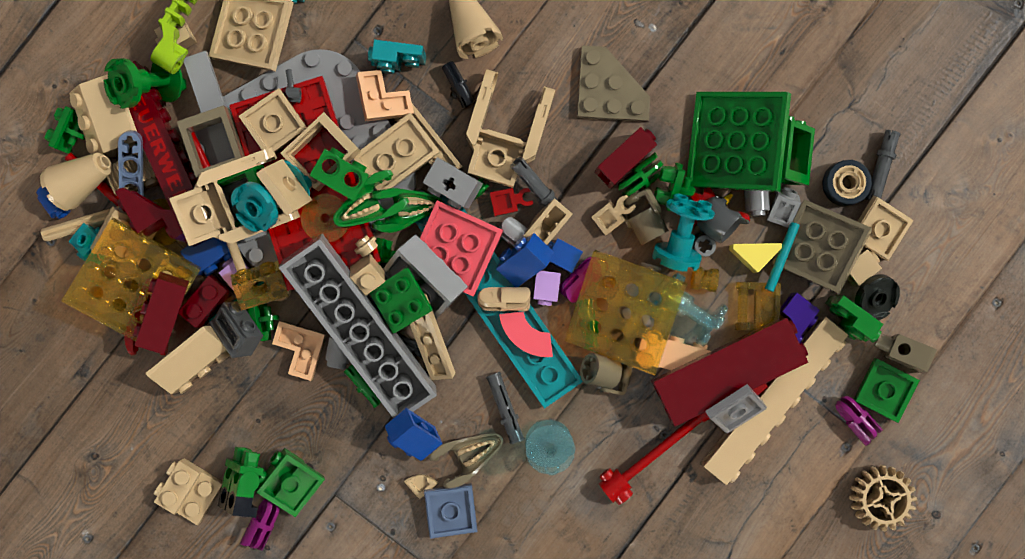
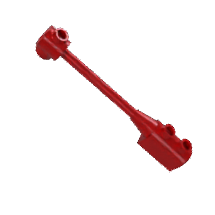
[598,383,768,505]

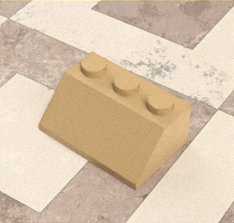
[69,74,137,158]
[146,326,230,394]

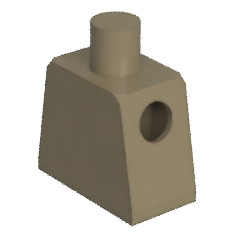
[874,334,937,373]

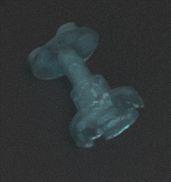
[650,272,728,347]
[525,419,575,475]

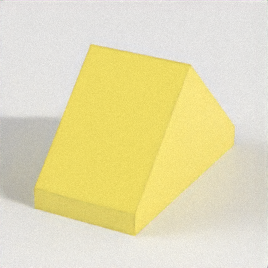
[729,243,782,273]

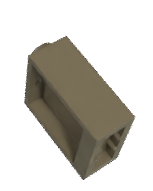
[177,105,245,178]

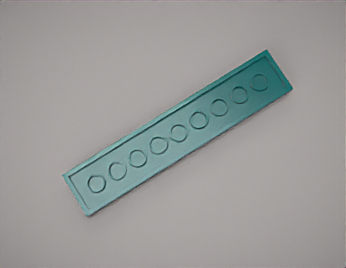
[415,194,583,409]

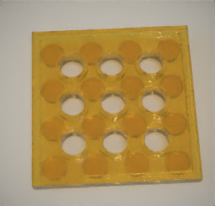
[61,217,201,341]
[565,250,688,376]

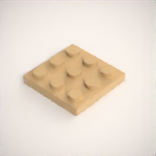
[209,0,294,72]

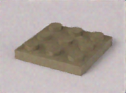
[772,199,872,294]

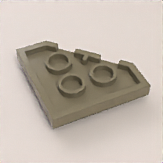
[577,45,650,122]

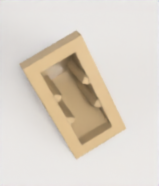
[523,198,573,245]

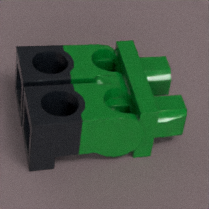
[217,447,264,518]

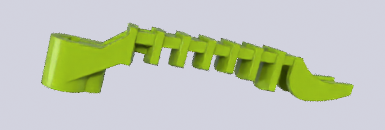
[150,0,198,74]

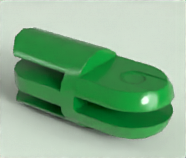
[618,152,663,196]

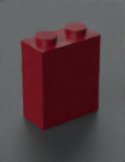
[594,127,658,189]

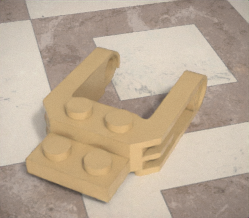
[466,69,555,188]
[169,147,300,246]

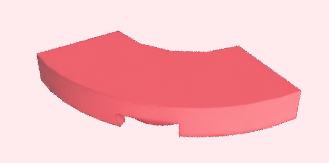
[499,312,553,357]

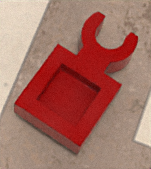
[490,188,533,217]

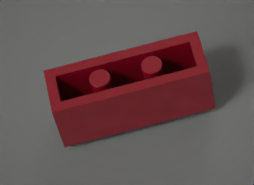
[133,272,189,355]

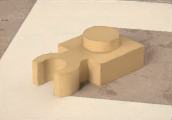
[591,195,636,236]

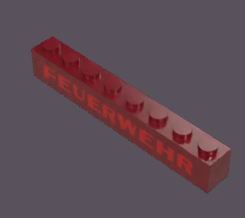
[129,61,214,247]

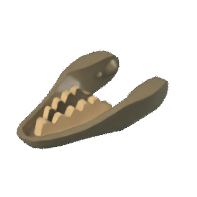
[428,433,503,488]

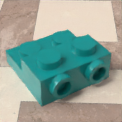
[368,39,426,74]

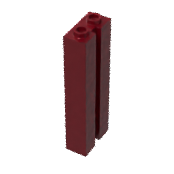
[651,318,809,427]

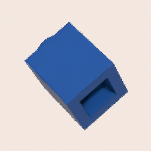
[548,238,583,274]

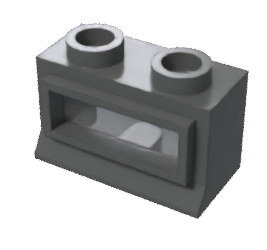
[209,301,263,358]

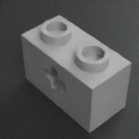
[423,157,483,210]

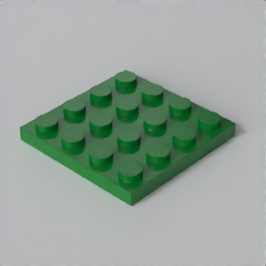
[687,92,791,192]

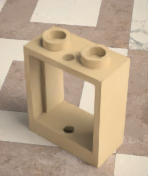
[281,112,361,192]

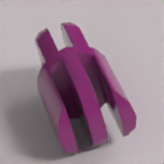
[559,256,605,303]
[835,396,883,446]
[240,499,280,551]

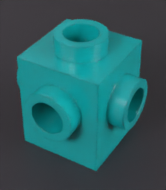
[69,223,106,264]

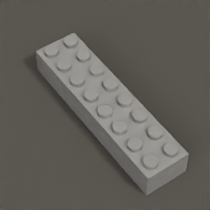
[279,234,437,418]

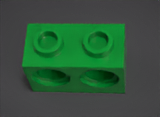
[309,147,369,201]

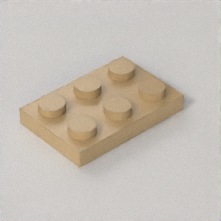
[354,113,440,190]

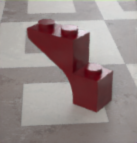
[115,188,186,242]

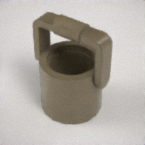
[622,189,669,246]
[580,353,633,395]

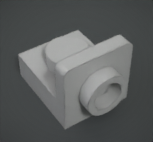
[766,187,801,228]

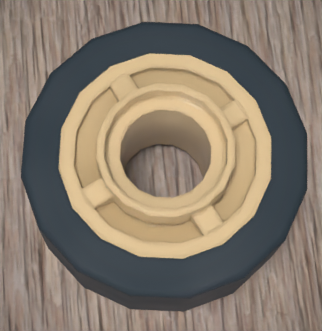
[822,160,872,206]

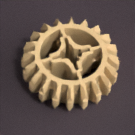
[849,465,917,531]

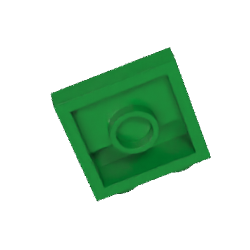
[825,295,884,343]
[256,448,325,517]

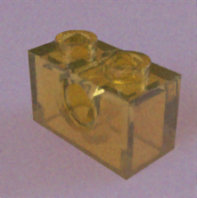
[231,261,289,311]

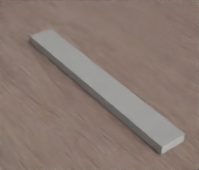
[184,51,269,242]

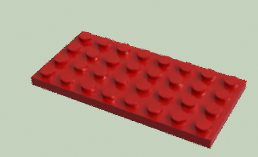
[229,76,382,291]

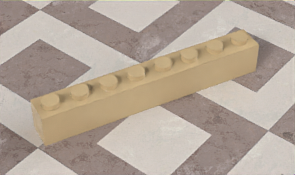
[700,316,848,485]

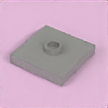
[706,384,767,434]

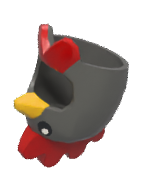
[691,188,750,244]

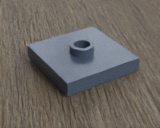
[424,483,477,539]

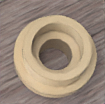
[354,235,378,257]

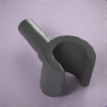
[286,69,302,102]

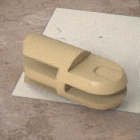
[478,287,531,311]

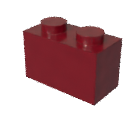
[178,276,234,328]

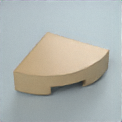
[404,474,438,499]

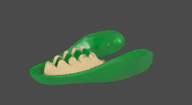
[333,170,409,227]
[371,188,443,233]

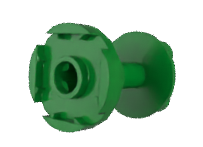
[104,58,187,109]

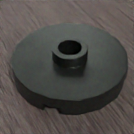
[855,274,900,320]

